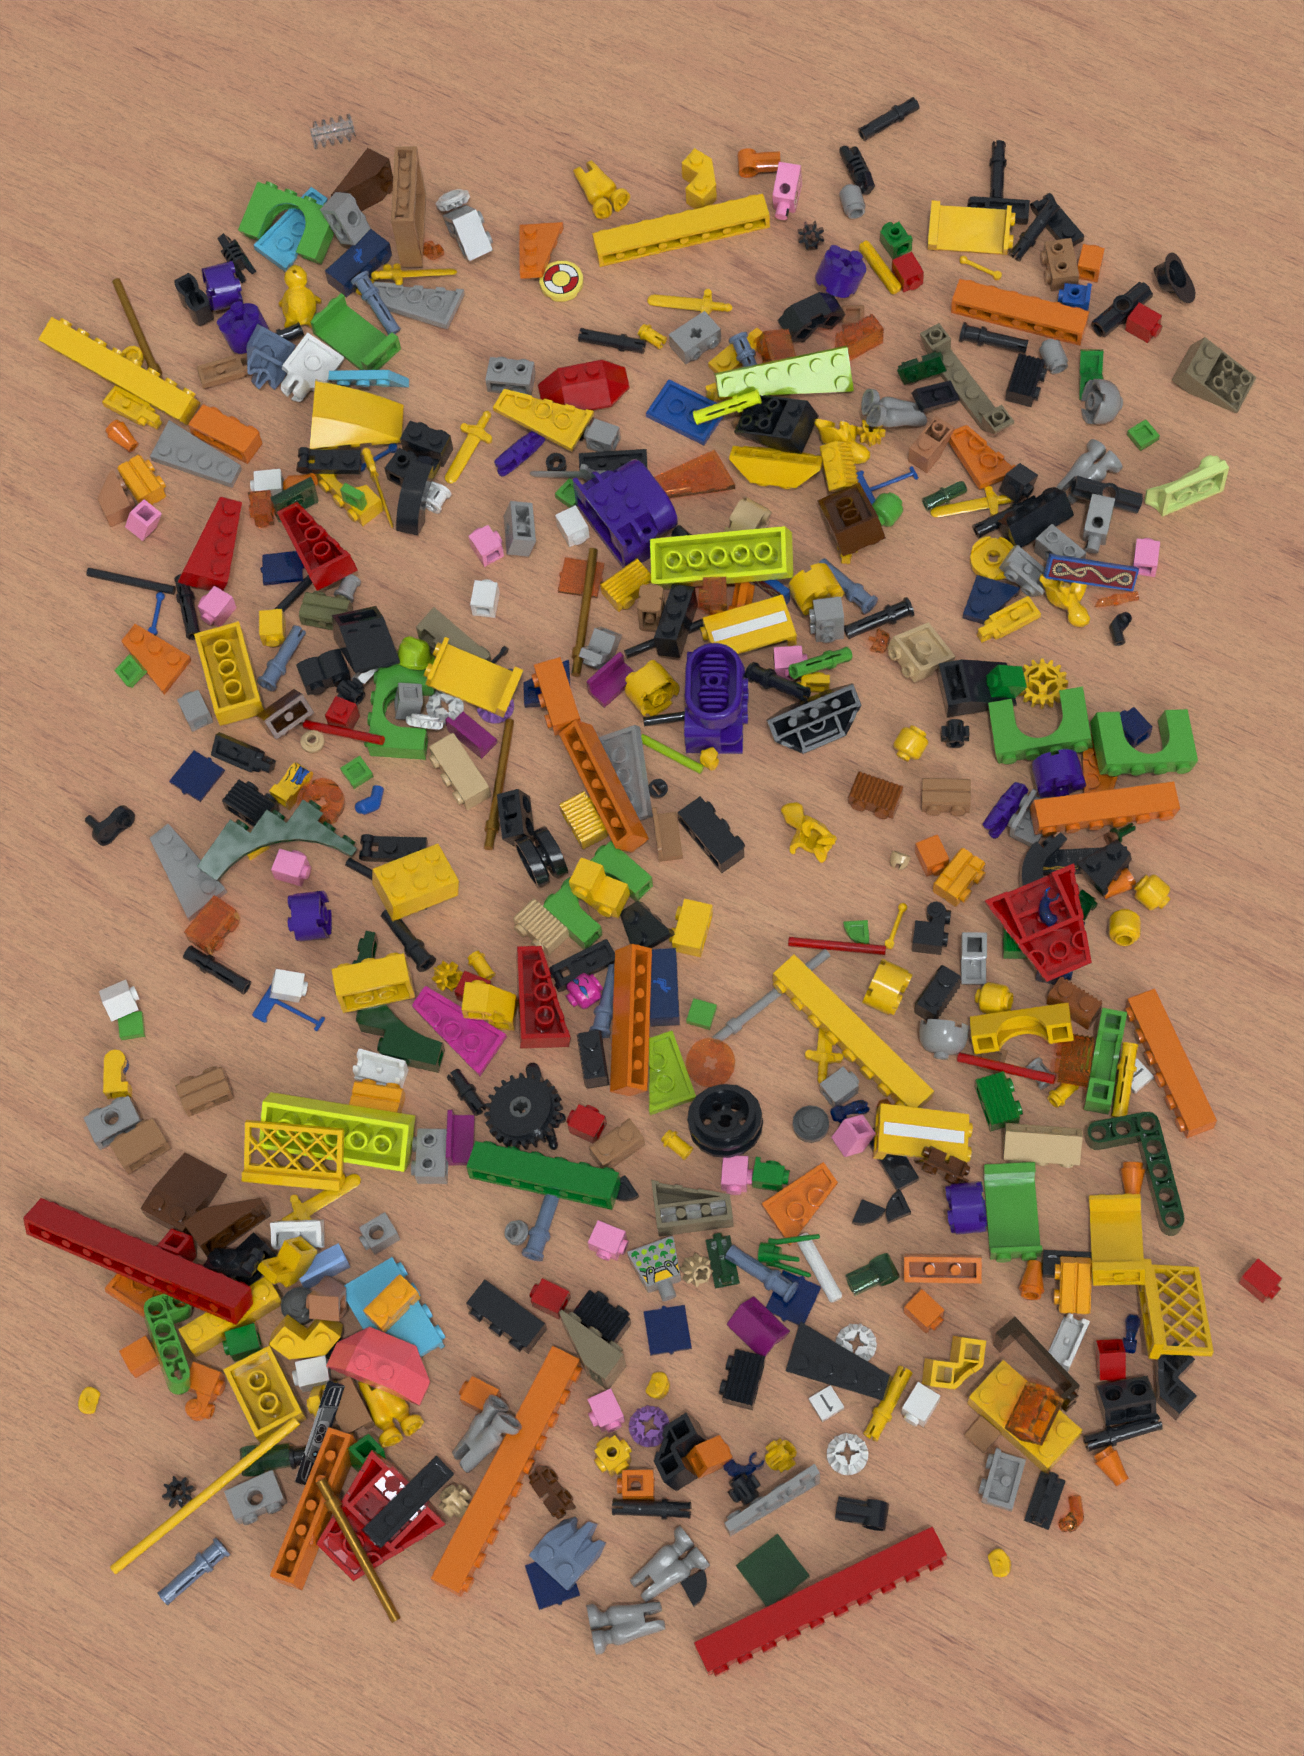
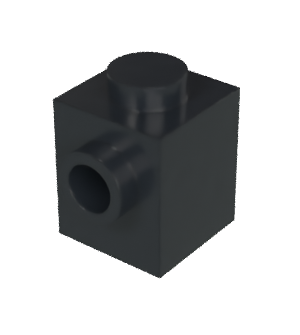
[384,448,418,487]
[999,463,1038,503]

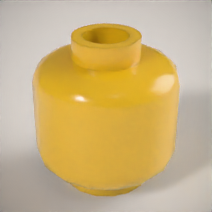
[893,725,928,762]
[1134,874,1171,910]
[1109,909,1141,946]
[975,982,1014,1014]

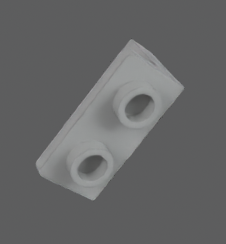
[999,545,1045,597]
[1008,789,1043,847]
[978,1448,1026,1512]

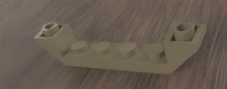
[920,323,1014,434]

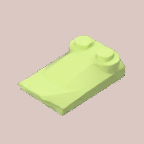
[1144,455,1229,517]

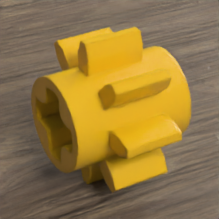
[857,420,886,447]
[431,960,463,992]
[765,1438,797,1473]

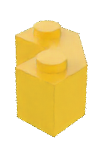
[681,148,717,209]
[569,857,630,918]
[461,980,518,1031]
[269,1314,343,1359]
[922,1336,986,1389]

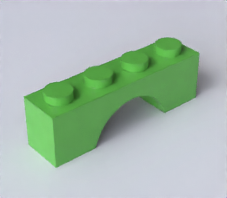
[1084,1008,1127,1115]

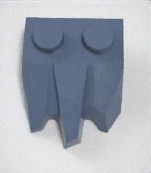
[247,324,296,390]
[529,1517,606,1591]

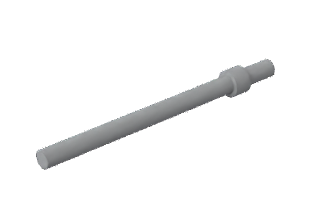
[712,949,830,1045]

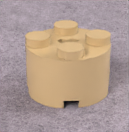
[724,496,772,532]

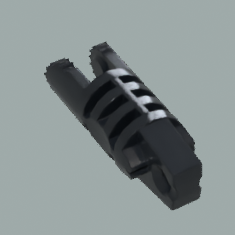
[839,146,875,195]
[217,233,257,283]

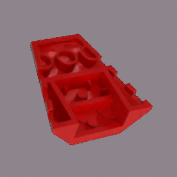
[984,863,1092,982]
[316,1450,446,1581]

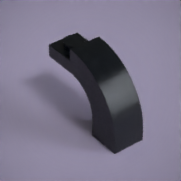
[396,455,440,536]
[1019,832,1067,887]

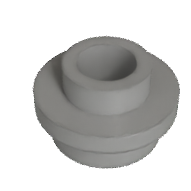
[504,1220,528,1246]

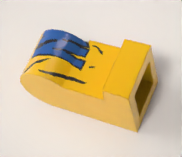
[269,762,313,810]
[103,1049,132,1099]

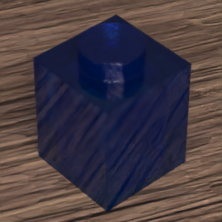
[1120,707,1153,748]

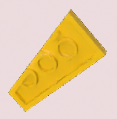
[493,389,594,452]

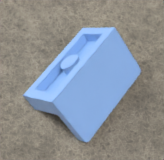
[299,1243,350,1289]

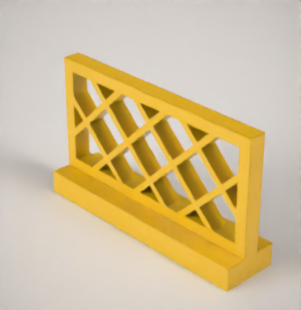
[241,1120,345,1191]
[1137,1259,1214,1359]

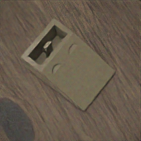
[1172,337,1256,413]
[559,1310,626,1390]

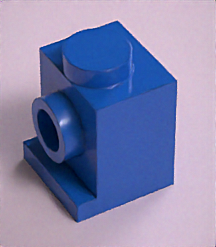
[1058,283,1092,311]

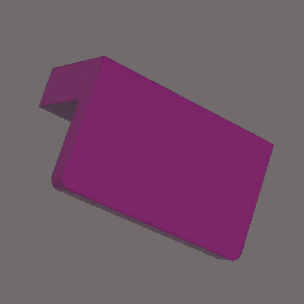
[587,652,635,708]
[445,712,498,759]
[446,1109,475,1166]
[727,1296,790,1357]

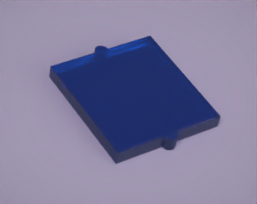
[260,551,305,586]
[169,750,225,802]
[766,1270,821,1326]
[643,1305,692,1356]
[525,1562,580,1610]

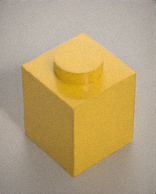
[259,609,286,647]

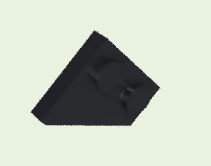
[1077,840,1132,896]
[620,901,675,948]

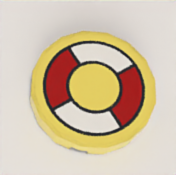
[539,261,583,302]

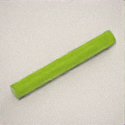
[641,734,704,774]

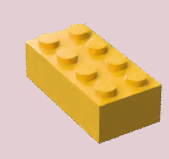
[194,621,264,726]
[967,1360,1083,1473]

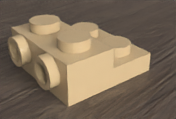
[887,622,956,683]

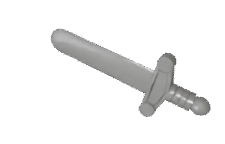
[530,464,610,481]

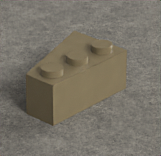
[416,607,491,662]
[651,1180,734,1237]

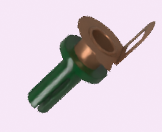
[1093,823,1136,845]

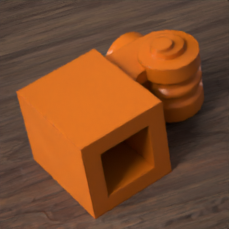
[185,1361,226,1421]

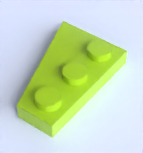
[649,1031,696,1115]

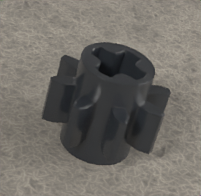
[798,221,824,250]
[336,677,365,705]
[941,719,970,748]
[727,1472,761,1505]
[162,1476,196,1509]

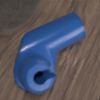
[355,785,384,815]

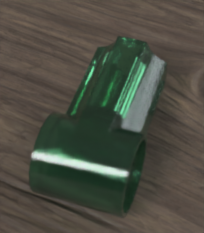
[845,1253,900,1296]
[239,1443,291,1477]

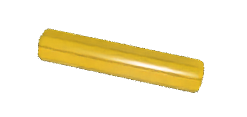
[859,240,901,295]

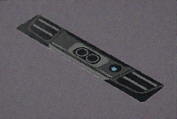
[295,1381,345,1485]

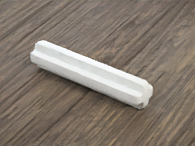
[797,1233,842,1303]

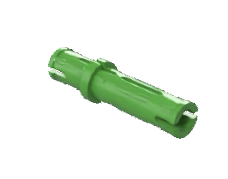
[788,647,853,679]

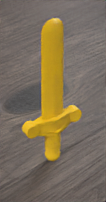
[371,263,457,285]
[647,289,732,315]
[445,411,492,484]
[362,448,393,528]
[930,486,1014,517]
[805,1027,843,1084]
[278,1174,361,1221]

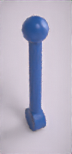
[361,443,398,472]
[148,592,165,636]

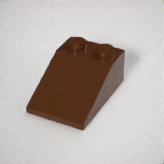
[331,148,393,212]
[817,482,886,556]
[140,1152,227,1236]
[183,1198,271,1257]

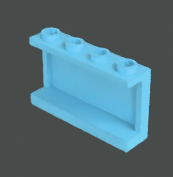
[344,1257,446,1357]

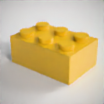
[372,843,459,921]
[331,953,415,1013]
[223,1346,307,1443]

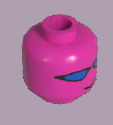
[565,973,603,1009]

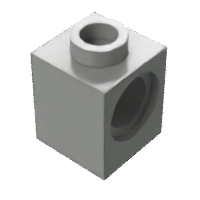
[584,418,621,452]
[394,683,423,719]
[177,690,213,732]
[820,1066,859,1110]
[359,1212,401,1255]

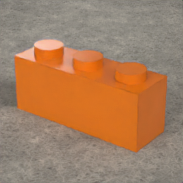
[188,404,263,464]
[531,657,581,736]
[904,1254,982,1284]

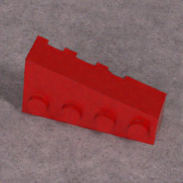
[177,496,242,591]
[277,502,358,591]
[516,946,571,1049]

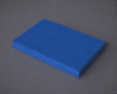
[646,379,724,446]

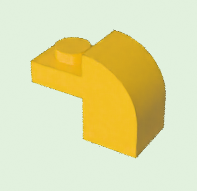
[257,1236,318,1288]

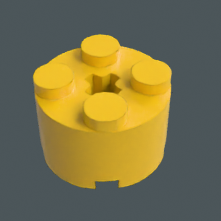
[788,563,844,615]
[625,660,680,716]
[862,958,913,1015]

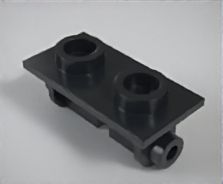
[1024,1472,1066,1530]

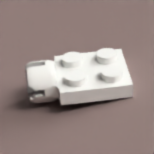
[281,332,344,402]

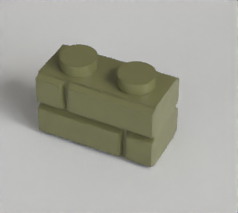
[299,591,353,630]

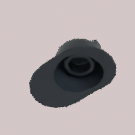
[1154,252,1196,303]

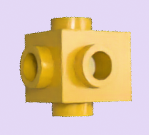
[594,1435,632,1477]

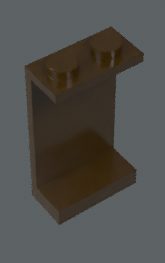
[993,1316,1080,1412]

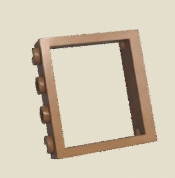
[391,146,426,267]

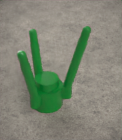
[758,1234,820,1278]

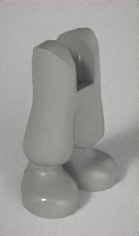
[861,389,927,427]
[1056,439,1123,505]
[452,1395,522,1473]
[630,1526,710,1602]
[586,1602,666,1655]

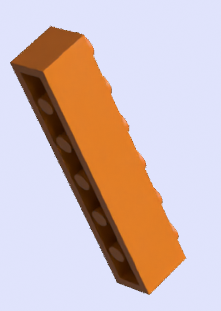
[951,279,1090,346]
[559,720,649,853]
[1029,781,1180,837]
[610,944,652,1096]
[1124,988,1217,1139]
[270,1427,358,1591]

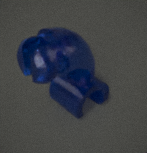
[1038,887,1059,927]
[830,1100,870,1123]
[1122,1314,1140,1354]
[723,1452,765,1478]

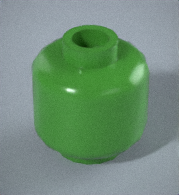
[872,492,903,527]

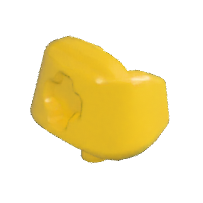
[700,747,719,771]
[645,1372,670,1400]
[78,1387,101,1414]
[988,1549,1011,1577]

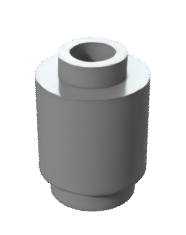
[839,184,866,219]
[1039,339,1068,374]

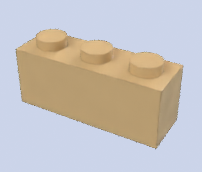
[429,733,491,810]
[1003,1123,1082,1168]

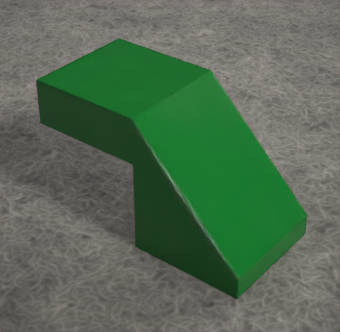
[1079,349,1104,400]

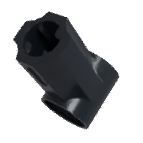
[835,1496,889,1531]

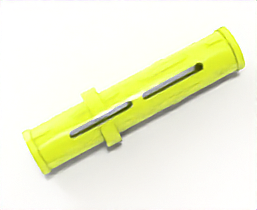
[693,390,762,425]

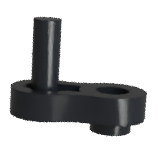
[85,805,135,846]

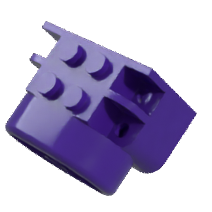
[572,459,678,568]
[684,643,749,754]

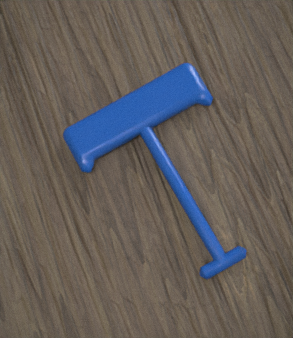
[856,466,919,504]
[252,983,325,1031]

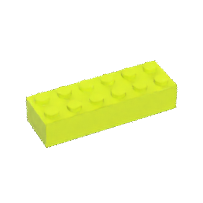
[650,526,794,590]
[259,1092,415,1172]

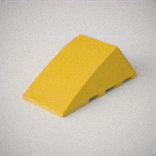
[310,379,404,450]

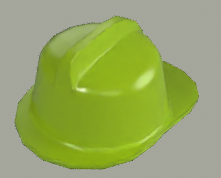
[396,636,435,670]

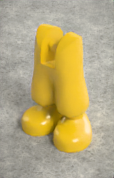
[573,160,630,219]
[358,1381,424,1448]

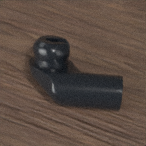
[1109,612,1132,646]

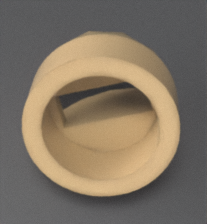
[890,851,911,870]

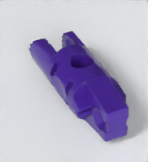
[494,431,545,477]
[982,782,1029,839]

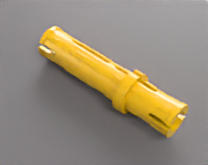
[1111,1042,1139,1117]
[863,1366,913,1442]

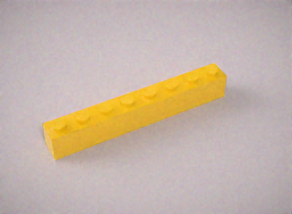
[592,193,770,267]
[38,317,201,426]
[772,954,934,1108]

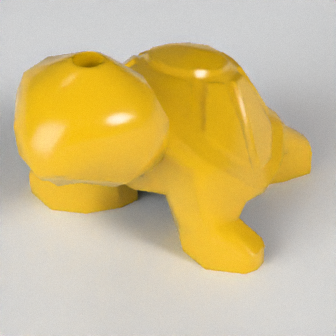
[278,264,322,328]
[814,419,870,464]
[1039,574,1090,627]
[781,802,837,863]

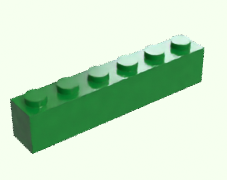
[466,1141,621,1210]

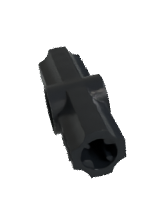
[1091,282,1153,337]
[1070,476,1143,514]

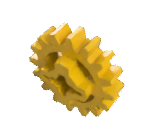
[1019,658,1068,709]

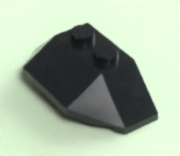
[766,683,862,754]

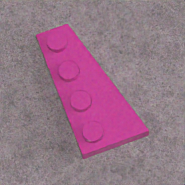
[412,986,507,1077]

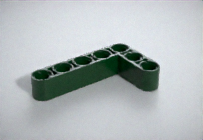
[1085,1112,1185,1236]

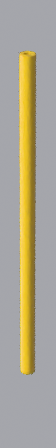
[110,1417,301,1574]

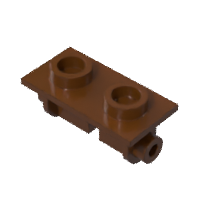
[915,1146,971,1184]
[528,1466,576,1520]

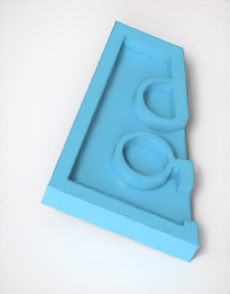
[328,370,409,387]

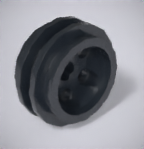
[687,1084,763,1158]

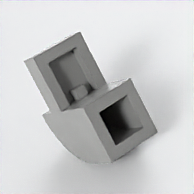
[579,626,622,669]
[960,932,987,985]

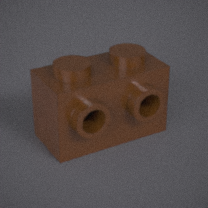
[256,689,314,739]

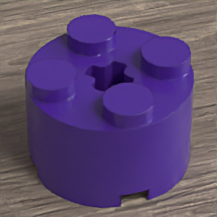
[815,245,866,298]
[201,261,243,311]
[217,301,269,354]
[1032,749,1086,798]
[287,890,332,942]
[945,1181,987,1235]

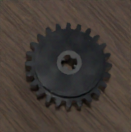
[484,1072,563,1150]

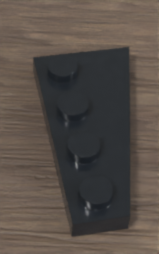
[786,1322,892,1401]

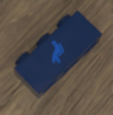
[325,229,392,298]
[650,948,680,1027]

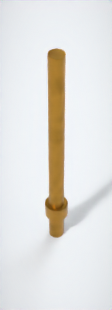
[112,278,163,379]
[571,548,598,677]
[484,719,514,850]
[316,1478,401,1623]

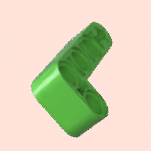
[144,1294,192,1395]

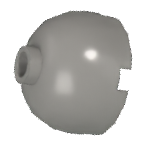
[1081,379,1123,424]
[919,1019,969,1060]

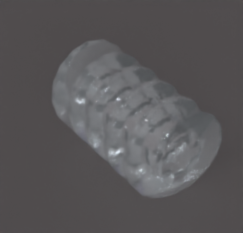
[309,113,356,150]

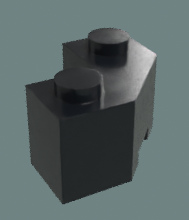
[777,292,846,342]
[1155,1341,1197,1420]
[654,1412,707,1492]

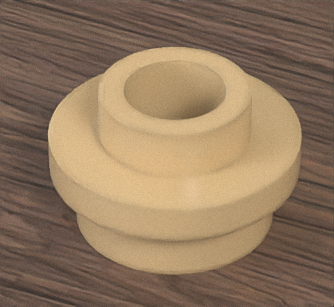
[301,730,324,753]

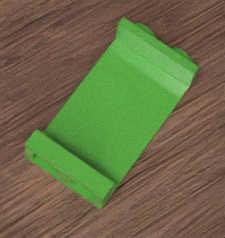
[310,293,401,370]
[983,1162,1043,1263]

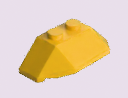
[729,446,822,489]

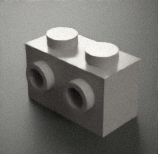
[485,357,536,395]
[809,597,844,643]
[411,1129,448,1184]

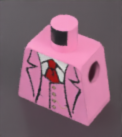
[772,162,802,220]

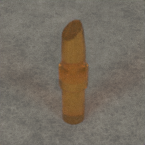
[1094,591,1139,607]

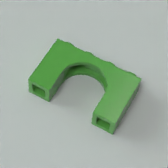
[238,181,334,265]
[364,664,436,760]
[988,686,1093,764]
[1090,709,1198,776]
[543,841,653,950]

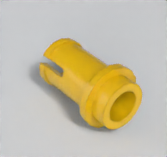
[637,324,667,350]
[467,950,496,980]
[1047,1077,1079,1108]
[661,1130,694,1160]

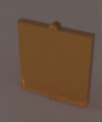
[558,557,605,598]

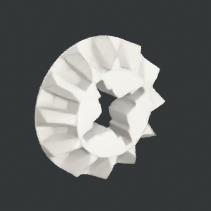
[436,189,470,211]
[426,690,464,724]
[406,713,444,729]
[836,1324,877,1361]
[827,1433,868,1475]

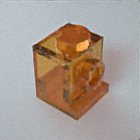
[248,490,275,528]

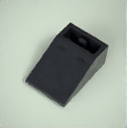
[734,395,819,454]
[332,606,400,673]
[938,659,1017,718]

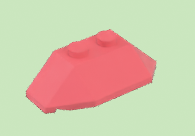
[326,1327,430,1406]

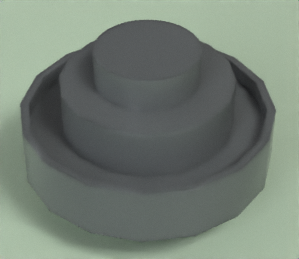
[793,1105,829,1143]
[281,1287,313,1325]

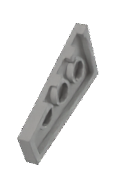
[366,282,465,330]
[150,420,242,488]
[598,725,653,821]
[150,824,227,922]
[724,1464,820,1537]

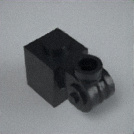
[912,901,951,955]

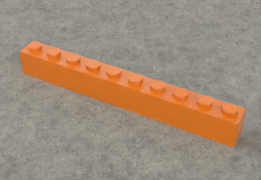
[431,1346,583,1597]

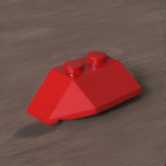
[538,360,630,411]

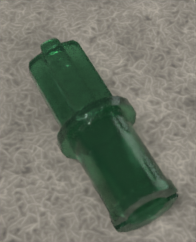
[922,481,967,511]

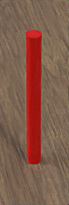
[303,720,385,745]
[788,937,886,955]
[957,1052,1056,1084]

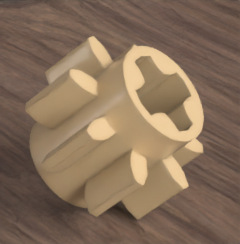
[679,1253,713,1287]
[438,1484,472,1518]

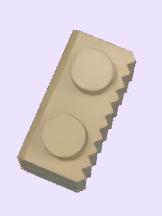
[513,898,569,956]

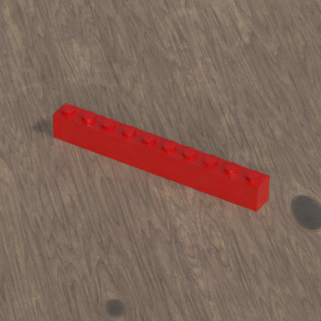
[23,1198,253,1325]
[694,1526,947,1677]

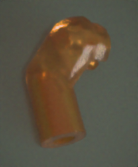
[1058,1495,1084,1533]

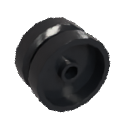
[514,826,568,888]

